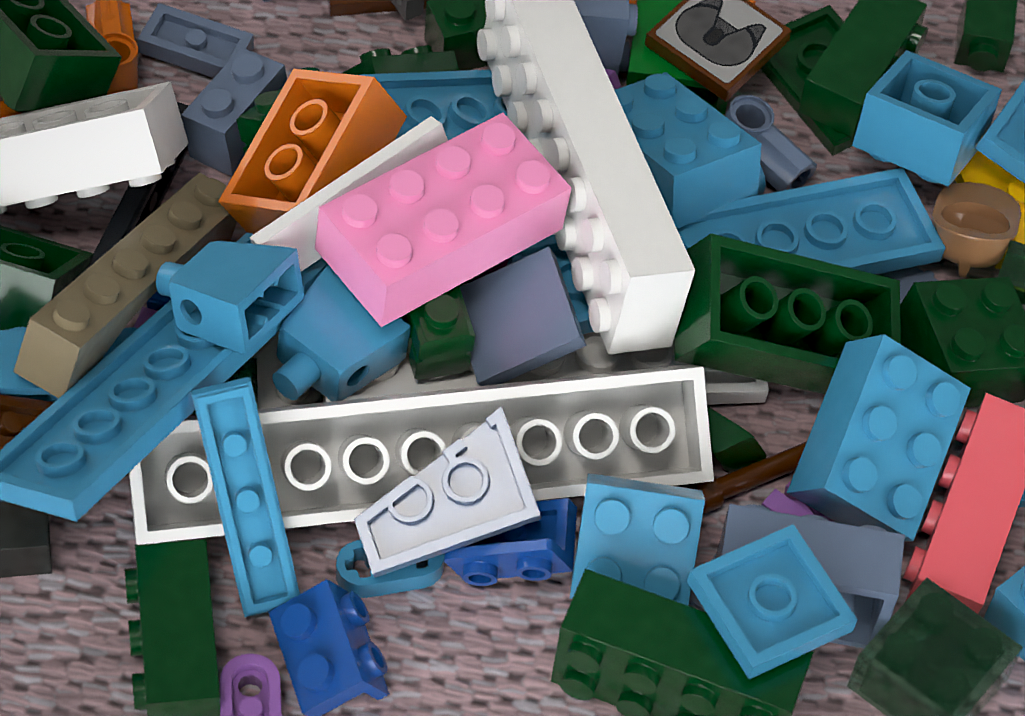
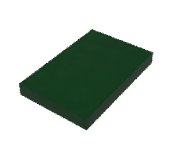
[761,5,855,156]

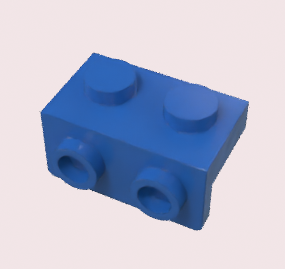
[444,498,577,586]
[268,579,389,716]

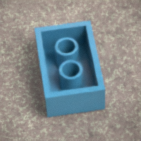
[614,72,762,228]
[787,334,971,542]

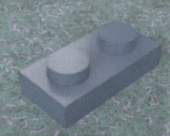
[137,3,254,78]

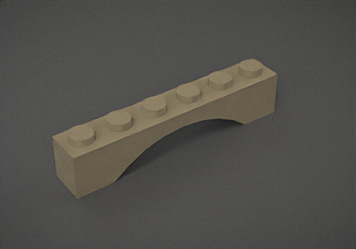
[13,172,237,398]

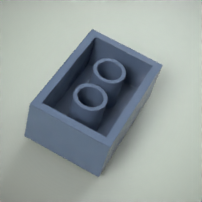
[715,503,905,651]

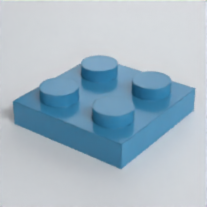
[687,524,857,679]

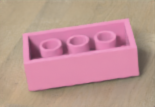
[315,113,572,327]

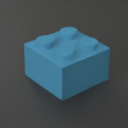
[852,50,1002,186]
[570,473,705,606]

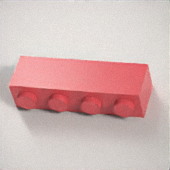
[903,393,1025,628]

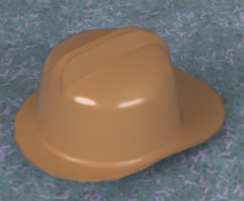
[932,182,1021,278]

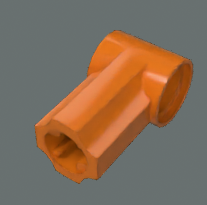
[85,0,138,95]

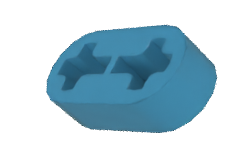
[336,540,445,598]

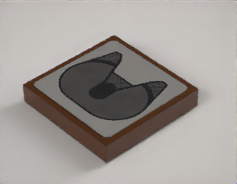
[645,0,792,102]

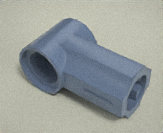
[725,95,817,191]

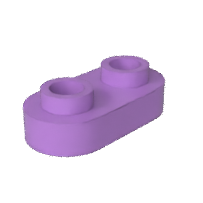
[220,653,281,716]

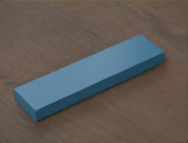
[191,377,300,617]

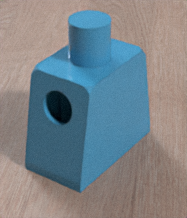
[156,241,305,355]
[272,265,411,401]

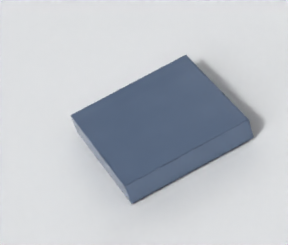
[460,247,587,386]

